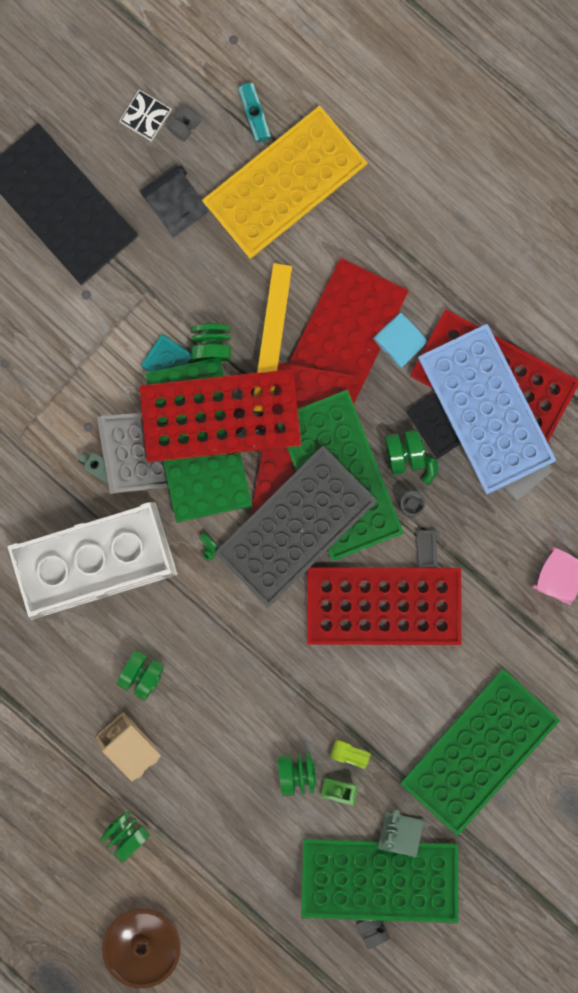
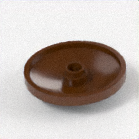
[102,908,181,989]

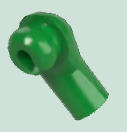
[421,456,439,486]
[199,532,217,561]

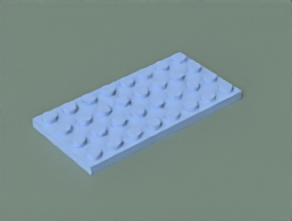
[418,324,556,495]

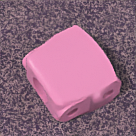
[531,547,578,606]

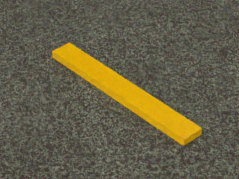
[253,263,292,413]

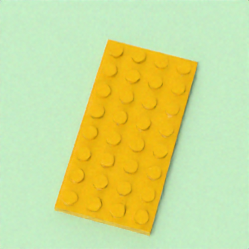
[202,106,368,260]

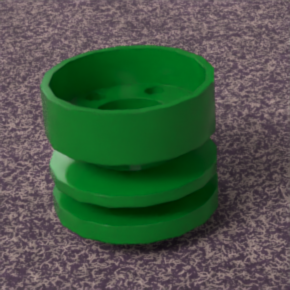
[191,323,231,362]
[278,753,316,797]
[99,811,151,863]

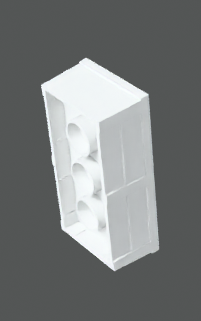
[7,502,178,620]

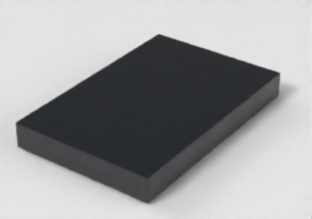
[406,393,461,460]

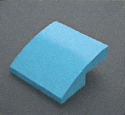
[373,313,428,368]

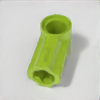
[329,739,371,769]

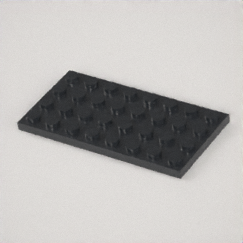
[0,123,139,286]

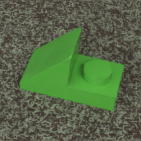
[321,778,358,806]

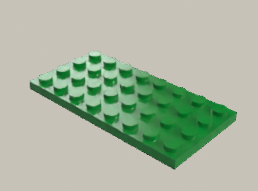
[145,357,252,523]
[278,390,404,562]
[400,668,561,836]
[301,839,459,924]

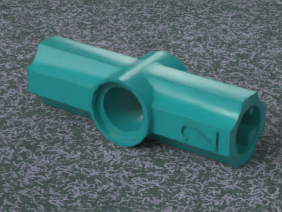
[238,83,271,142]

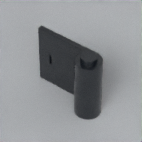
[139,164,210,238]

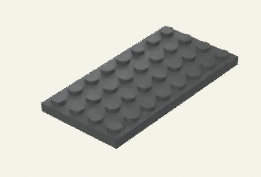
[215,445,377,608]

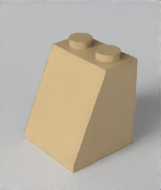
[95,712,161,782]

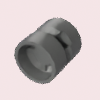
[165,105,201,142]
[399,491,426,517]
[355,921,390,949]

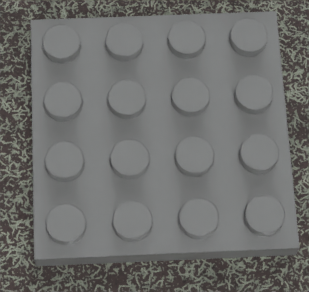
[97,413,169,494]

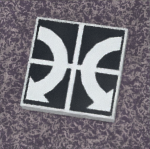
[119,89,172,142]

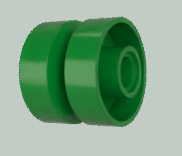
[385,429,426,475]
[116,650,165,701]

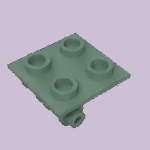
[378,810,424,857]

